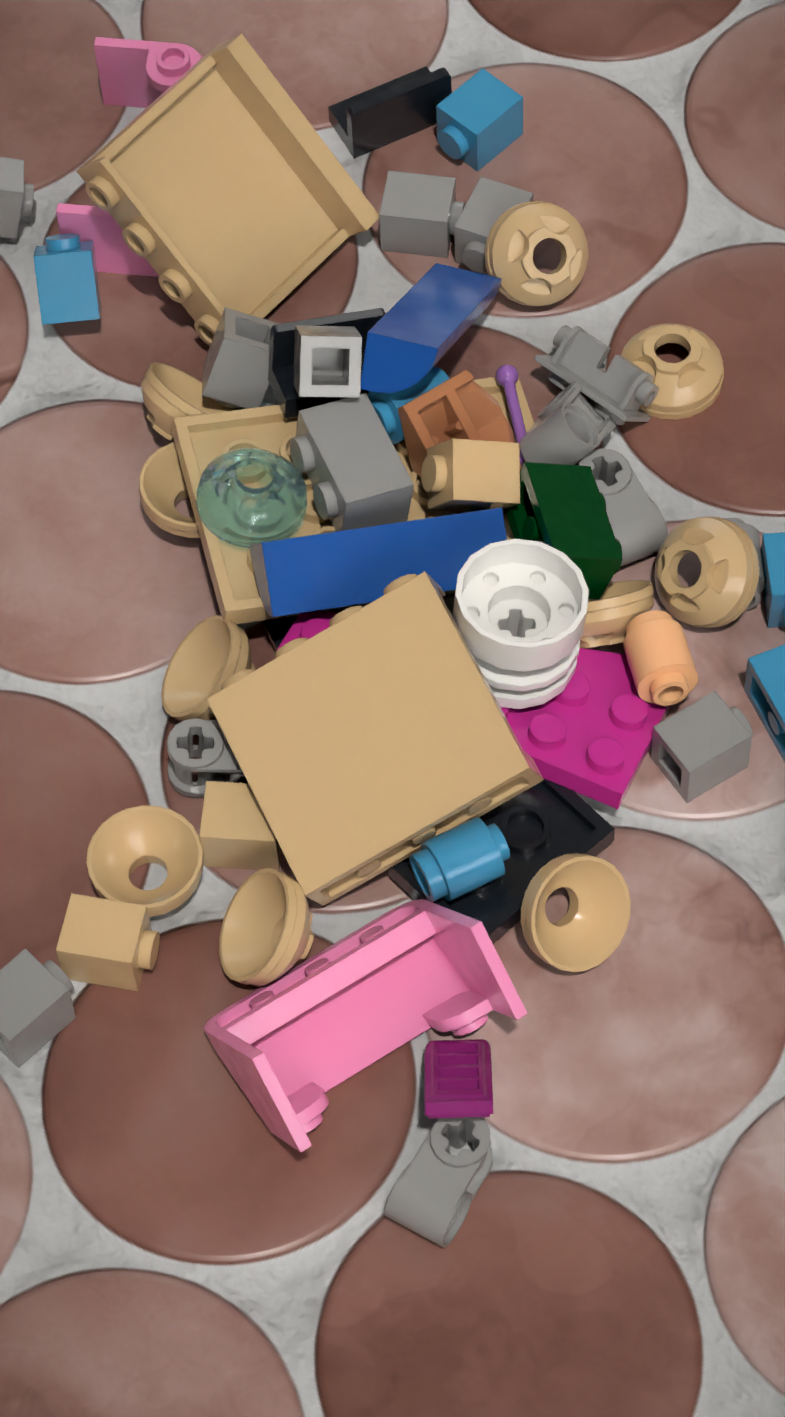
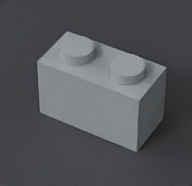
[290,393,414,531]

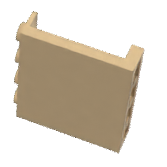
[76,34,379,346]
[207,571,544,906]

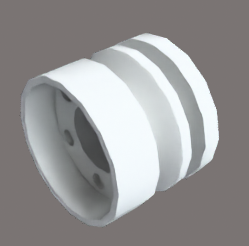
[452,539,589,709]

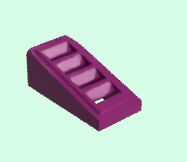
[425,1039,494,1118]

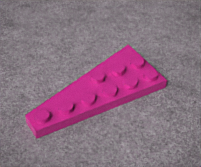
[277,610,672,809]

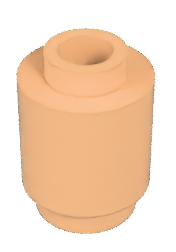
[623,610,699,706]

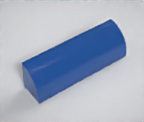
[360,263,502,393]
[250,507,507,617]

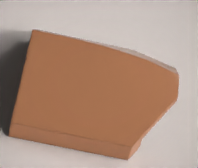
[398,370,522,514]

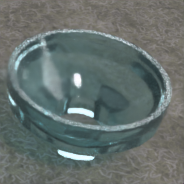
[196,448,308,548]

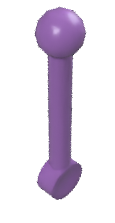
[496,364,526,466]

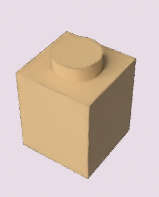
[421,438,520,512]
[199,781,282,871]
[56,893,160,991]

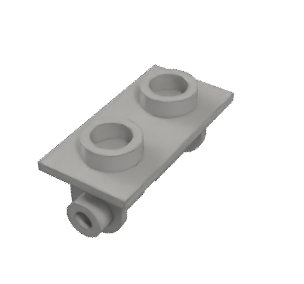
[534,325,659,425]

